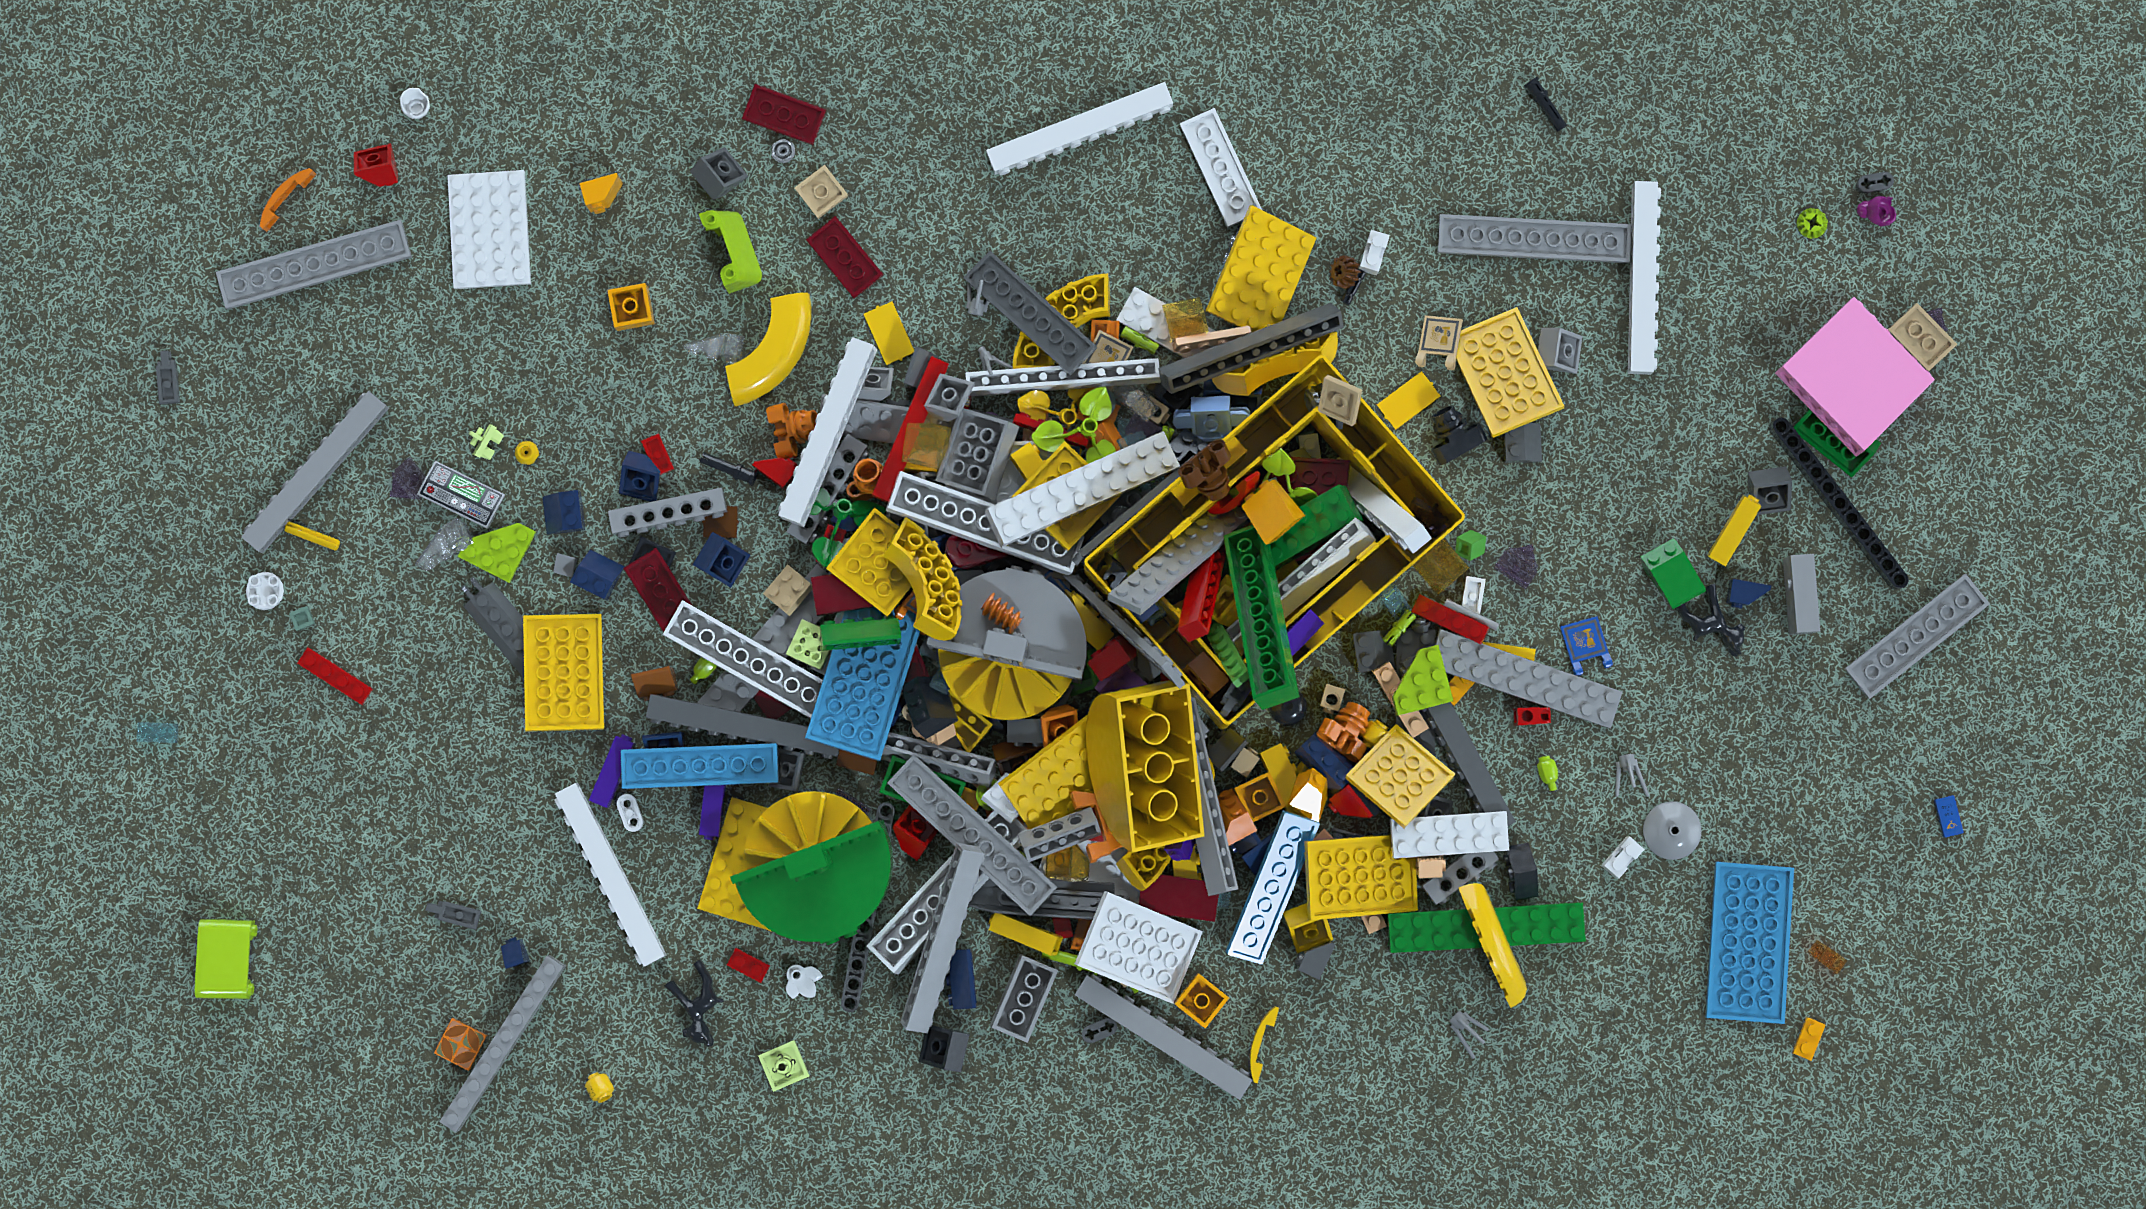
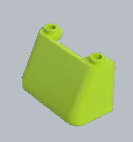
[699,210,762,294]
[195,919,258,999]

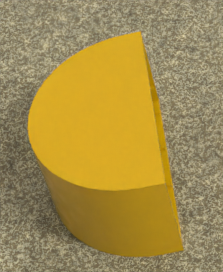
[1086,680,1204,853]

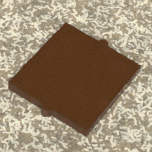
[702,506,739,538]

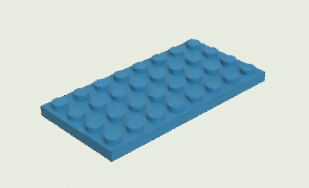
[805,605,920,761]
[1705,862,1794,1024]

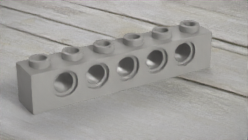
[786,434,869,545]
[608,488,728,538]
[881,732,996,788]

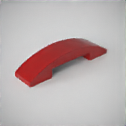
[1208,471,1260,514]

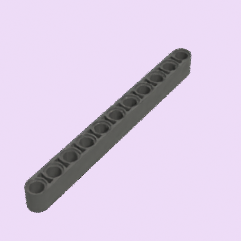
[841,802,895,1012]

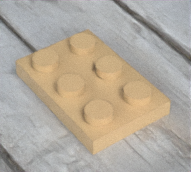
[1888,303,1957,371]

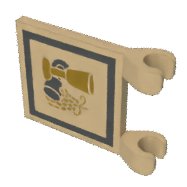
[1415,315,1463,370]
[1082,330,1134,392]

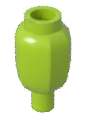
[690,657,717,684]
[1537,755,1558,791]

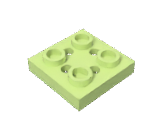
[786,619,831,670]
[758,1040,810,1092]

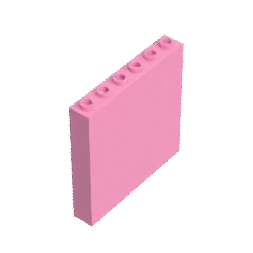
[1775,297,1935,457]

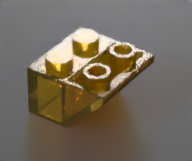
[1162,297,1209,343]
[1413,539,1469,595]

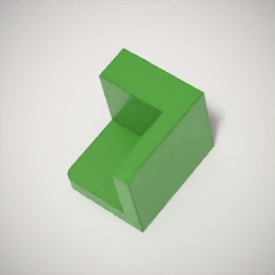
[1455,530,1486,561]

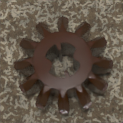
[1328,255,1360,289]

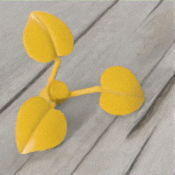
[1017,387,1096,455]

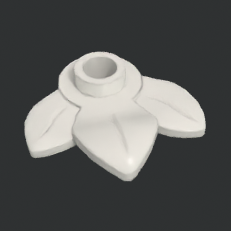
[786,964,823,999]

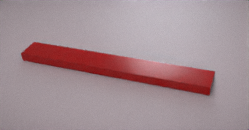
[871,356,949,503]

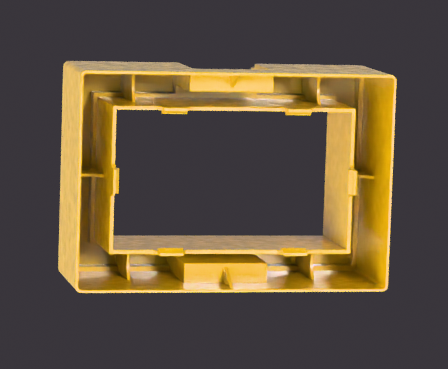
[1084,355,1465,729]

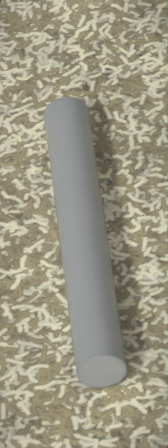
[1444,599,1499,631]

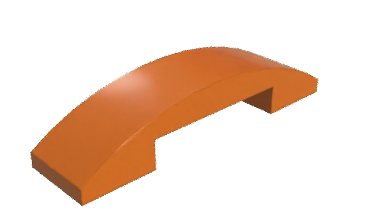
[260,168,316,232]

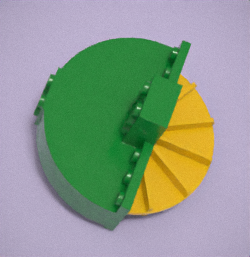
[730,791,893,945]

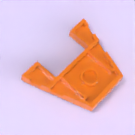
[1070,791,1123,863]

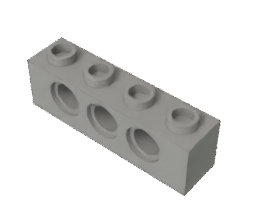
[1017,807,1102,862]
[1421,851,1499,905]

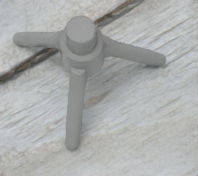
[978,346,1013,396]

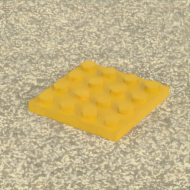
[1011,441,1121,551]
[826,508,912,617]
[1345,724,1455,829]

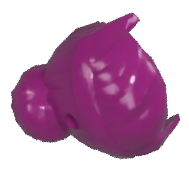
[1856,196,1896,227]

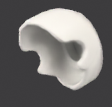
[400,88,430,119]

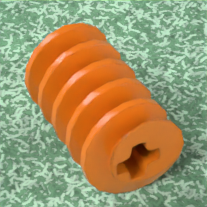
[981,593,1024,634]

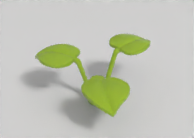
[1031,386,1116,464]
[1228,448,1318,507]

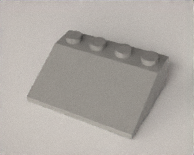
[935,408,1019,500]

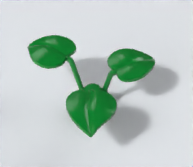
[810,487,886,567]

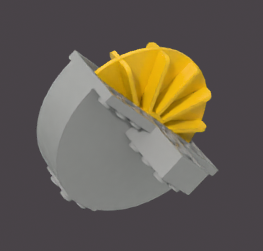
[927,566,1087,720]

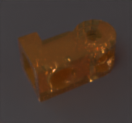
[1807,940,1848,975]

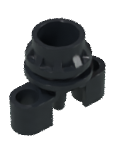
[1431,405,1488,465]

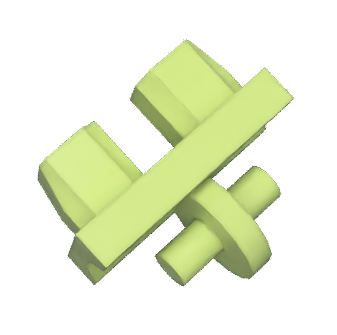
[469,424,504,460]

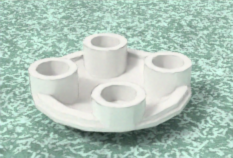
[246,572,284,610]

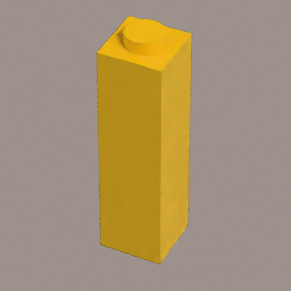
[1708,494,1761,566]
[988,913,1063,956]

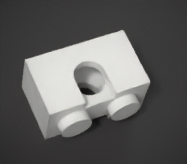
[1359,230,1390,275]
[1601,836,1645,879]

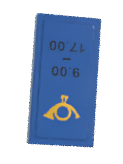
[1934,795,1964,838]

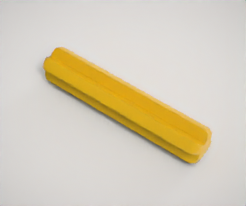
[284,521,340,551]

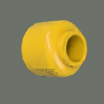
[1361,719,1389,749]
[585,1072,614,1103]

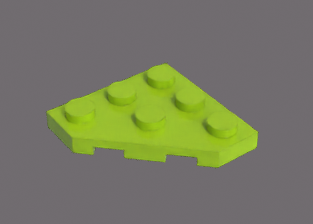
[457,523,536,583]
[1392,645,1453,716]

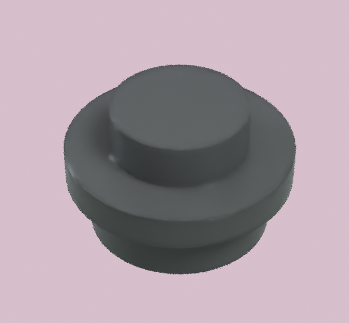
[1411,618,1430,633]

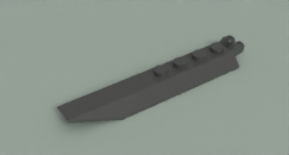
[461,577,524,678]
[968,878,1130,920]

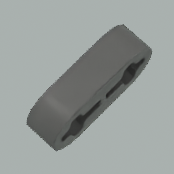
[1856,172,1894,193]
[1082,1018,1117,1043]

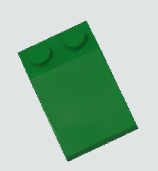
[1640,538,1706,610]

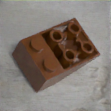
[1182,651,1230,702]

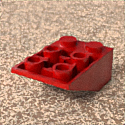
[1087,635,1136,681]

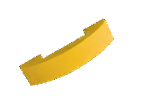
[1250,1006,1279,1083]

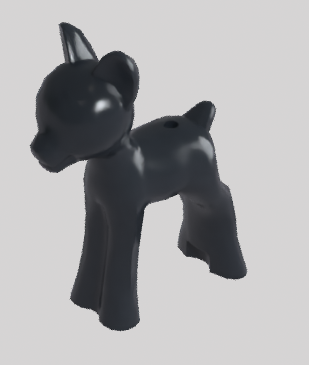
[1677,584,1745,657]
[664,959,724,1047]

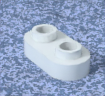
[617,794,644,832]

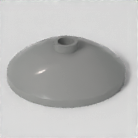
[1643,801,1702,860]

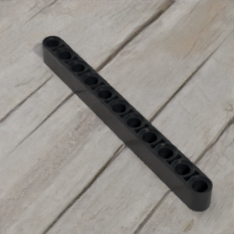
[1769,417,1909,590]

